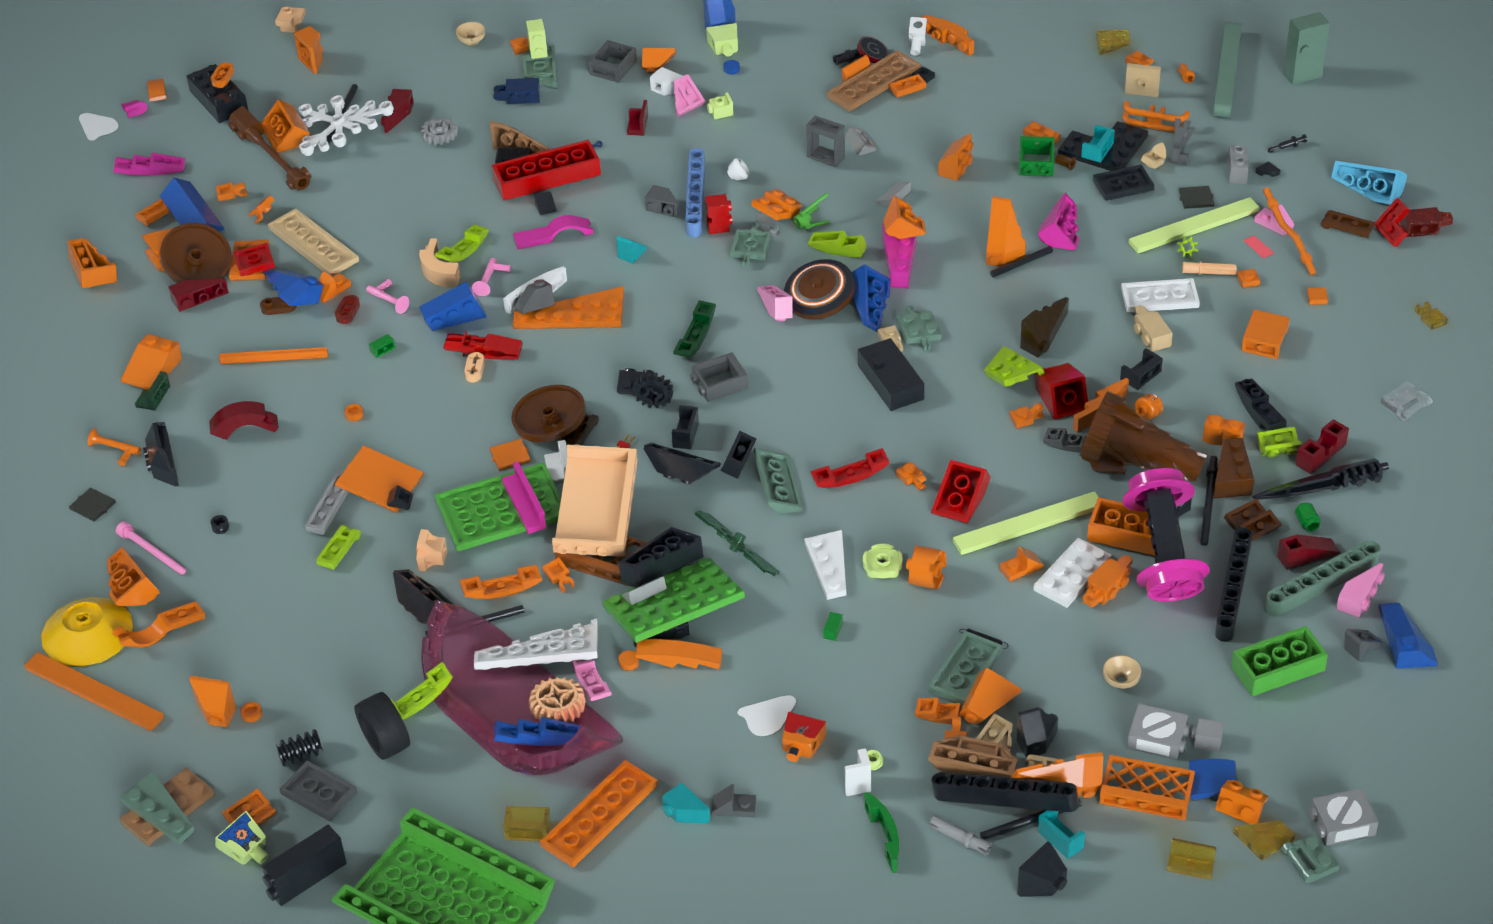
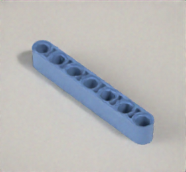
[686,148,705,237]

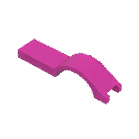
[513,215,594,249]

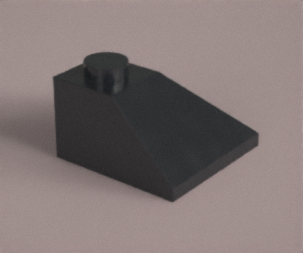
[1017,841,1067,897]

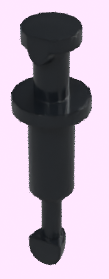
[1268,134,1307,153]

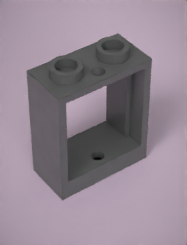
[588,40,637,82]
[806,116,845,167]
[690,352,748,402]

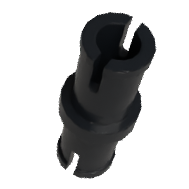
[833,49,864,65]

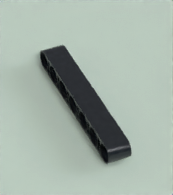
[1215,527,1253,642]
[931,772,1079,812]

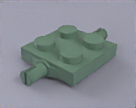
[730,222,771,266]
[896,305,942,351]

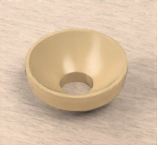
[456,22,485,46]
[1103,655,1141,689]

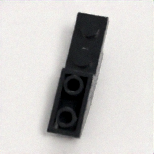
[1235,378,1286,431]

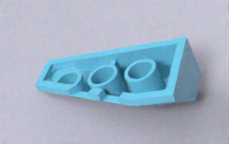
[1331,161,1407,205]

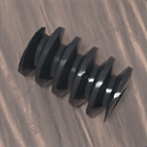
[276,729,323,767]

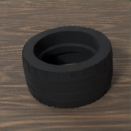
[354,692,410,760]

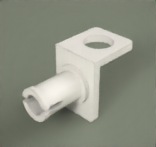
[909,17,927,56]

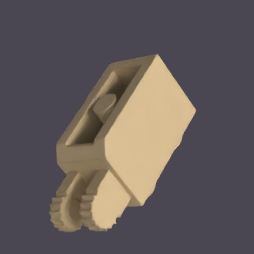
[1134,305,1173,352]

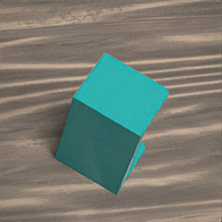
[1081,125,1115,163]
[1038,810,1085,859]

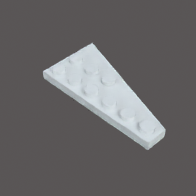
[474,619,598,670]

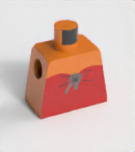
[782,712,827,762]

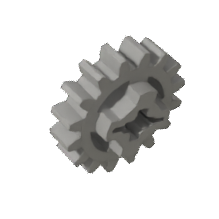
[421,117,458,145]

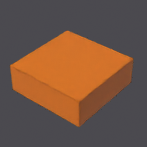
[1307,287,1328,305]

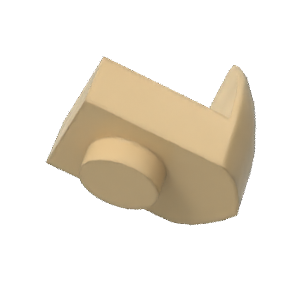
[1141,142,1166,169]

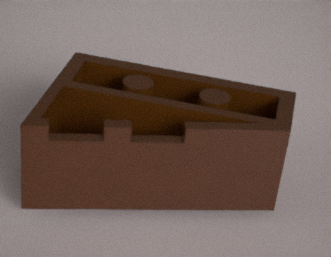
[1213,438,1254,499]

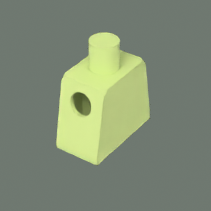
[706,23,738,57]

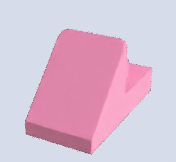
[1254,204,1294,236]

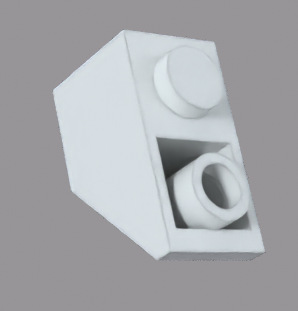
[650,67,683,96]

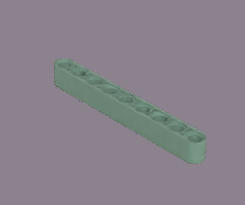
[1213,22,1242,118]

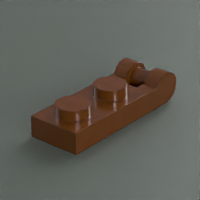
[1321,210,1375,238]

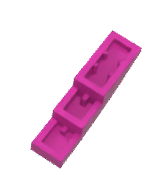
[113,152,185,175]

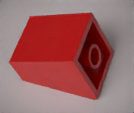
[1034,363,1088,419]

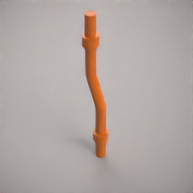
[1263,187,1317,275]

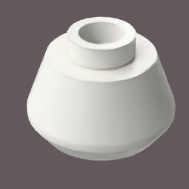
[727,158,749,181]

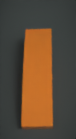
[1073,378,1129,433]
[635,639,722,669]

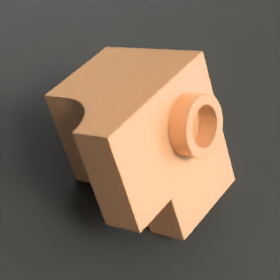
[275,6,306,33]
[416,529,447,571]

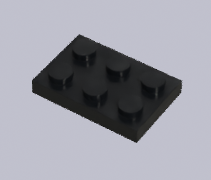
[1093,164,1155,201]

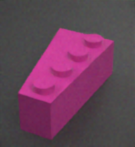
[882,223,917,289]

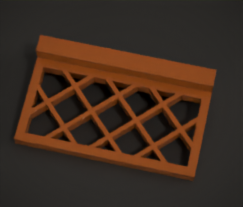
[554,536,647,586]

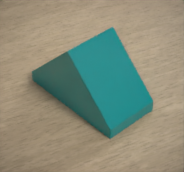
[616,236,648,264]

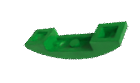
[864,792,899,873]

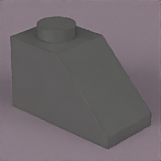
[514,279,555,314]

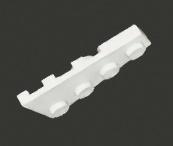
[804,530,846,600]

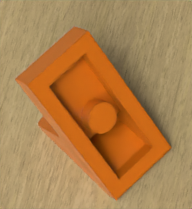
[318,271,351,303]
[999,546,1044,582]

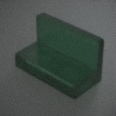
[135,372,170,411]

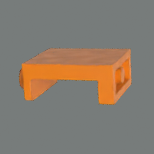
[1241,309,1290,359]

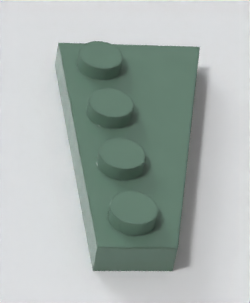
[120,771,195,845]

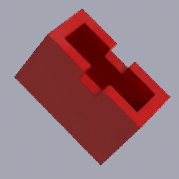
[705,194,733,234]

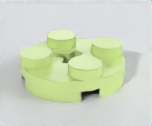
[863,544,903,578]

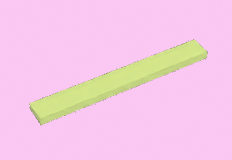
[1129,197,1260,254]
[953,491,1098,555]

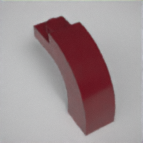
[209,401,279,440]

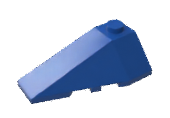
[263,268,324,306]

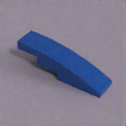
[494,717,582,746]

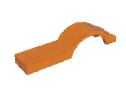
[112,601,205,648]

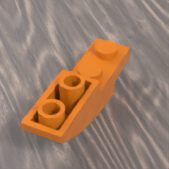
[921,15,974,56]

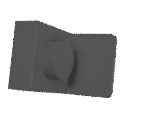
[1344,629,1383,661]
[711,784,756,817]

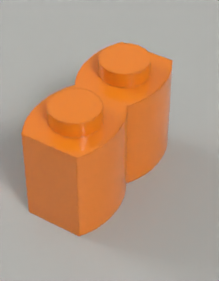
[1203,415,1245,445]

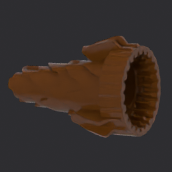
[1079,391,1207,481]

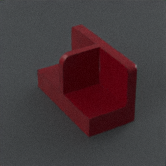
[627,100,648,136]

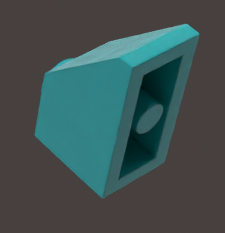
[662,783,710,824]

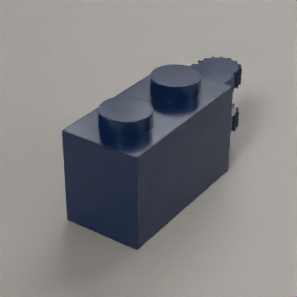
[493,78,540,104]

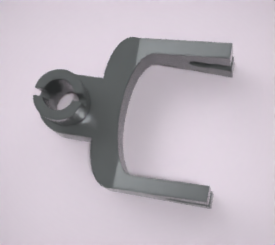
[1171,118,1194,164]

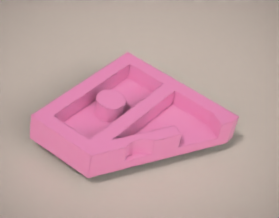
[673,74,705,117]

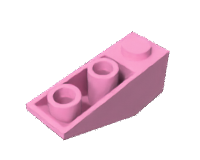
[1336,563,1385,618]

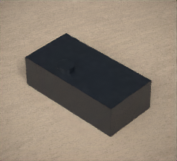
[858,338,924,411]

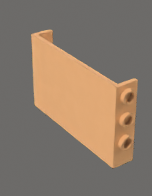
[552,445,638,557]

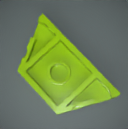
[984,346,1045,387]

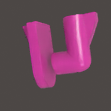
[121,100,147,118]

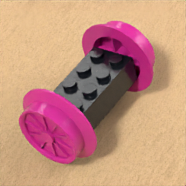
[1122,468,1210,602]

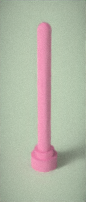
[116,521,186,575]

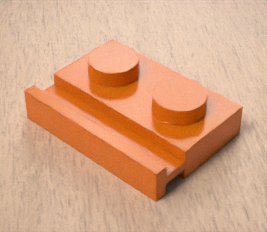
[222,788,276,826]

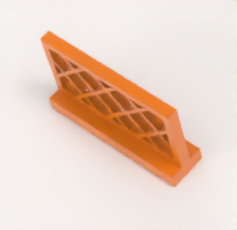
[1099,754,1195,821]

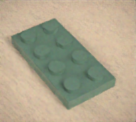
[928,631,1003,706]

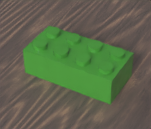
[1231,626,1328,697]

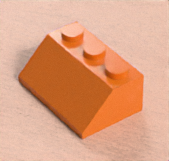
[261,99,310,153]

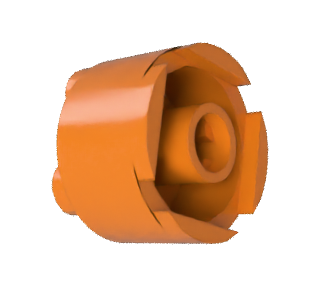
[906,545,947,589]

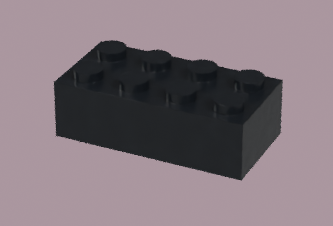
[186,64,249,123]

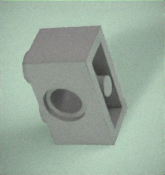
[1228,145,1249,184]

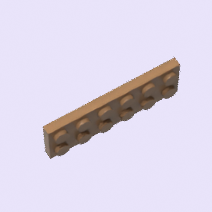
[826,50,921,112]

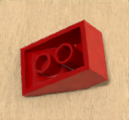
[931,460,991,524]

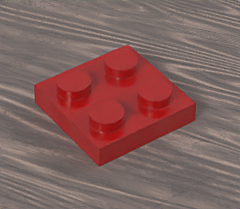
[233,243,275,277]

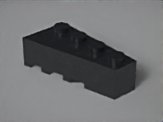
[618,527,704,588]

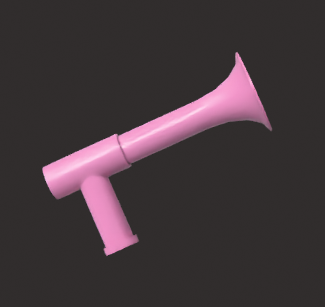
[472,258,511,296]
[366,279,409,314]

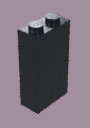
[262,824,347,906]

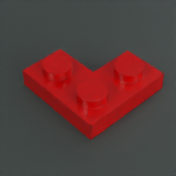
[1374,198,1410,247]

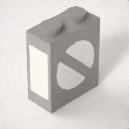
[1127,703,1191,760]
[1308,788,1378,846]

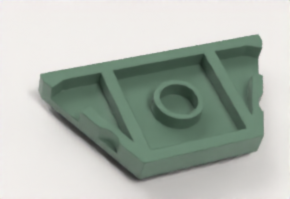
[523,45,557,88]

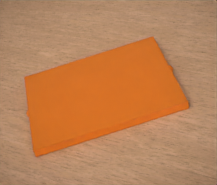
[335,445,424,513]

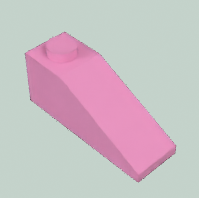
[757,285,793,321]

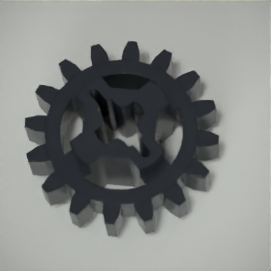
[633,372,674,408]

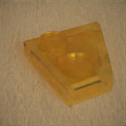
[1096,30,1131,55]
[1233,820,1295,861]

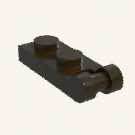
[561,413,599,446]

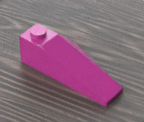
[1038,192,1079,250]

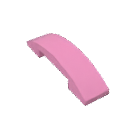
[571,659,612,701]

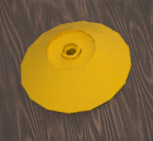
[41,597,133,667]

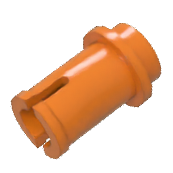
[1177,64,1195,83]

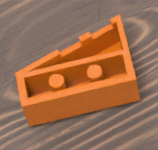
[67,238,117,288]

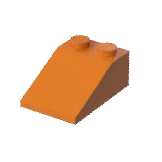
[121,334,182,391]

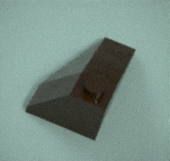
[1020,297,1069,358]

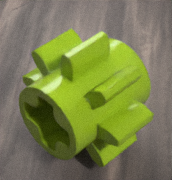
[1177,236,1199,258]

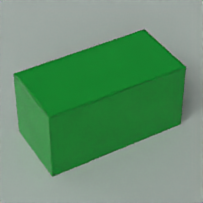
[369,334,396,358]
[823,612,843,641]

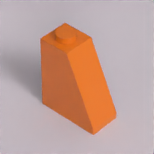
[959,668,1022,725]

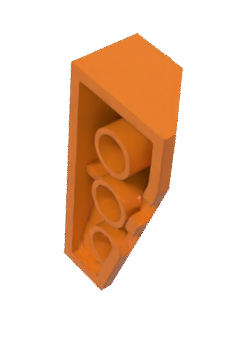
[986,196,1026,267]
[107,547,160,606]
[1010,752,1103,798]

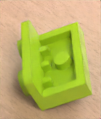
[1256,427,1303,458]

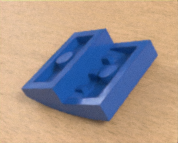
[1189,759,1237,801]

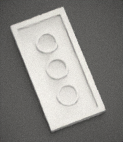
[1121,278,1200,313]
[1033,538,1112,608]

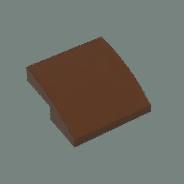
[1224,498,1282,541]

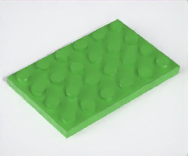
[434,463,561,552]
[603,558,745,643]

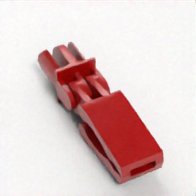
[443,331,523,360]

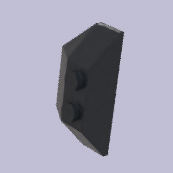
[143,422,179,487]
[643,442,721,484]
[393,569,457,624]

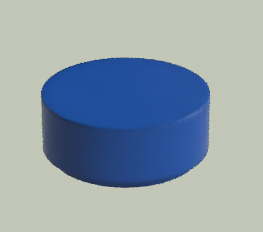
[723,60,740,74]

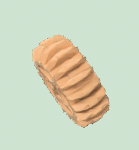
[529,676,586,723]

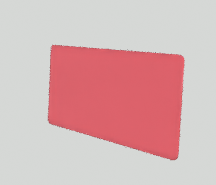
[1243,236,1274,258]

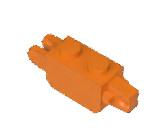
[1082,555,1132,608]

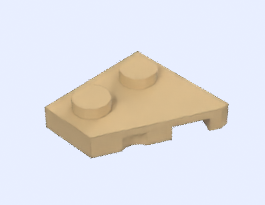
[976,713,1012,752]

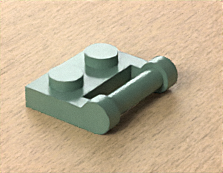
[1281,833,1340,883]

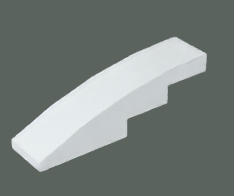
[503,266,567,315]

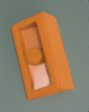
[842,55,871,82]

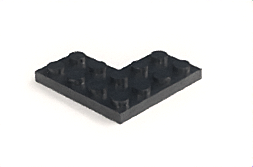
[1058,121,1148,171]

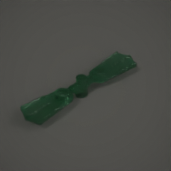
[695,510,780,576]

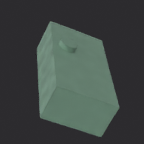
[1283,12,1330,85]

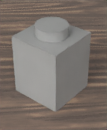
[1191,718,1224,752]

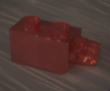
[1400,207,1453,237]

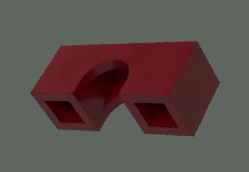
[1296,419,1349,474]

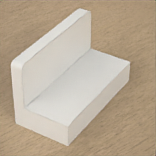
[544,440,568,483]
[845,748,871,796]

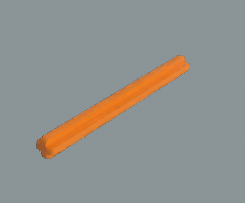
[219,347,328,364]

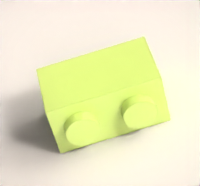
[526,19,548,59]

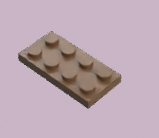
[119,768,215,846]

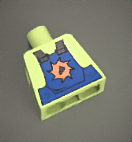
[215,811,269,865]

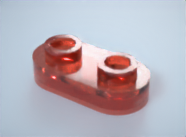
[335,295,360,324]

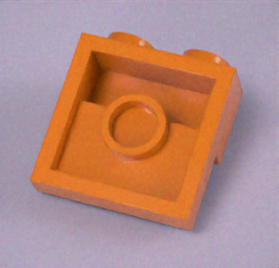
[751,189,802,220]

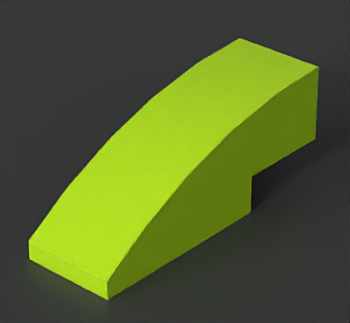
[808,231,867,257]

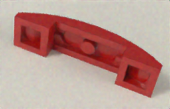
[810,448,890,488]

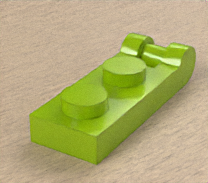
[316,525,361,570]

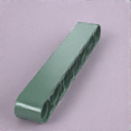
[1265,541,1381,616]

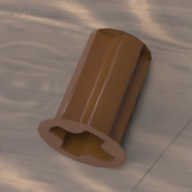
[1055,154,1076,170]

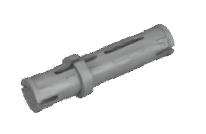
[929,815,992,856]

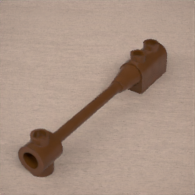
[228,106,312,190]

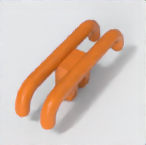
[1122,101,1190,133]

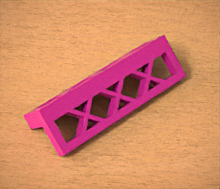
[502,462,546,534]

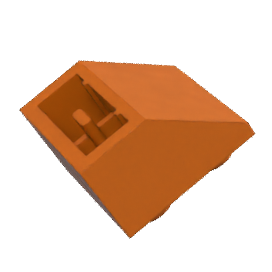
[938,134,973,181]

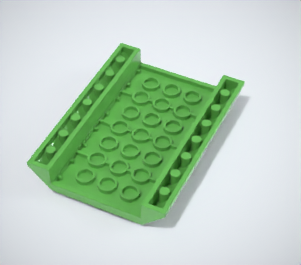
[332,807,555,924]

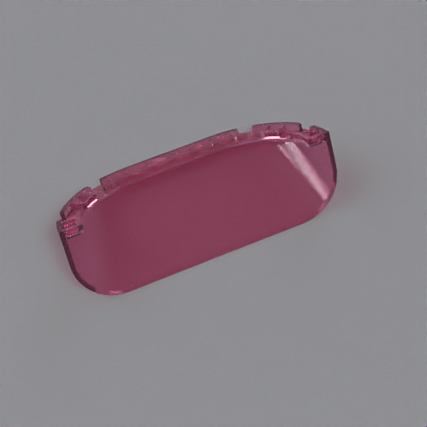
[421,600,623,776]

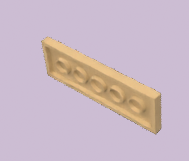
[268,208,359,277]

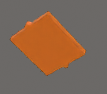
[490,439,531,471]

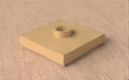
[1125,63,1161,97]

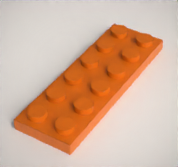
[540,760,658,868]

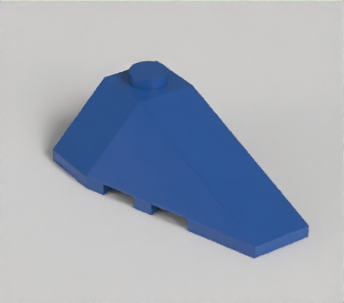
[703,0,736,29]
[852,264,890,332]
[1379,603,1438,669]

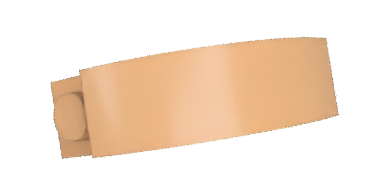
[419,238,460,288]

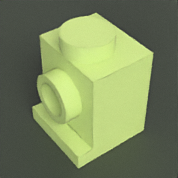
[707,92,733,119]

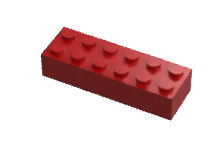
[491,139,601,201]

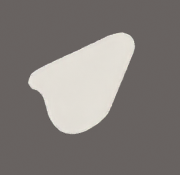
[79,113,118,141]
[738,695,796,736]

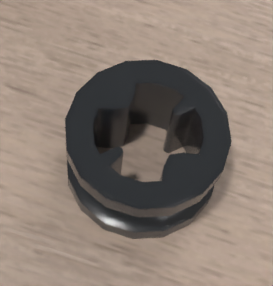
[210,515,229,534]

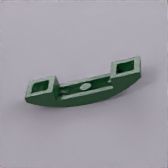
[673,300,716,358]

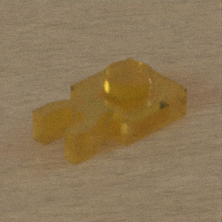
[1415,301,1448,330]

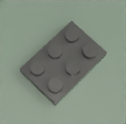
[280,761,357,821]

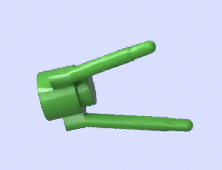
[793,193,830,230]

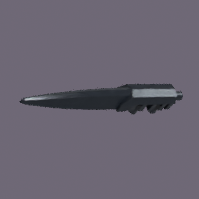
[1252,458,1389,499]

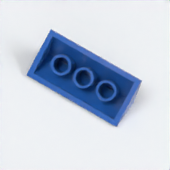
[160,177,224,232]

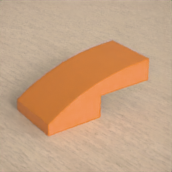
[147,78,166,102]
[915,698,962,724]

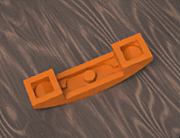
[459,564,542,599]

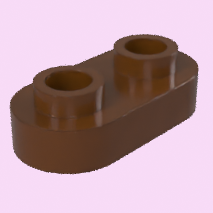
[260,297,297,315]

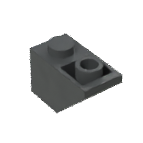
[645,185,679,218]

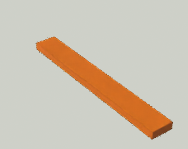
[24,652,164,732]

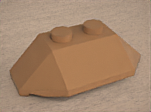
[928,735,1018,777]

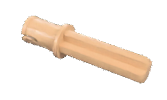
[1182,261,1237,275]

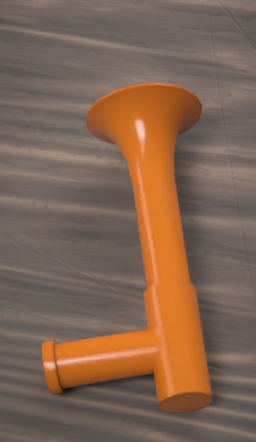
[87,428,141,466]

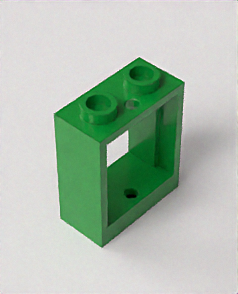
[1019,136,1054,176]

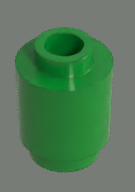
[1295,503,1320,532]

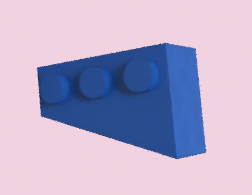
[419,281,487,331]

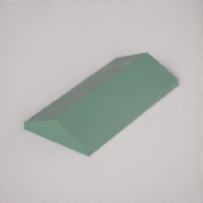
[753,448,803,514]

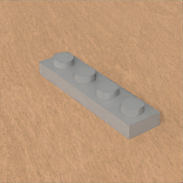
[305,472,349,535]

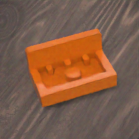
[1215,780,1268,826]

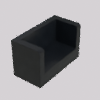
[1120,348,1163,390]
[671,405,699,450]

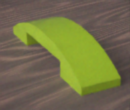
[435,224,489,262]
[390,662,453,720]

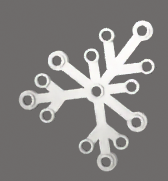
[298,95,394,156]

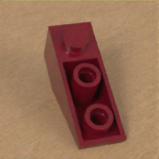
[381,89,414,133]
[168,278,229,312]
[1277,534,1341,570]

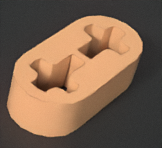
[464,352,485,383]

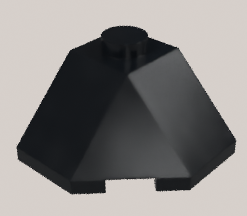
[1016,707,1058,758]

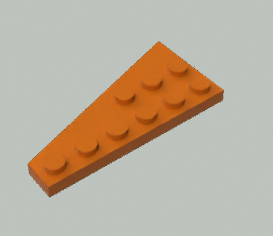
[513,286,624,329]

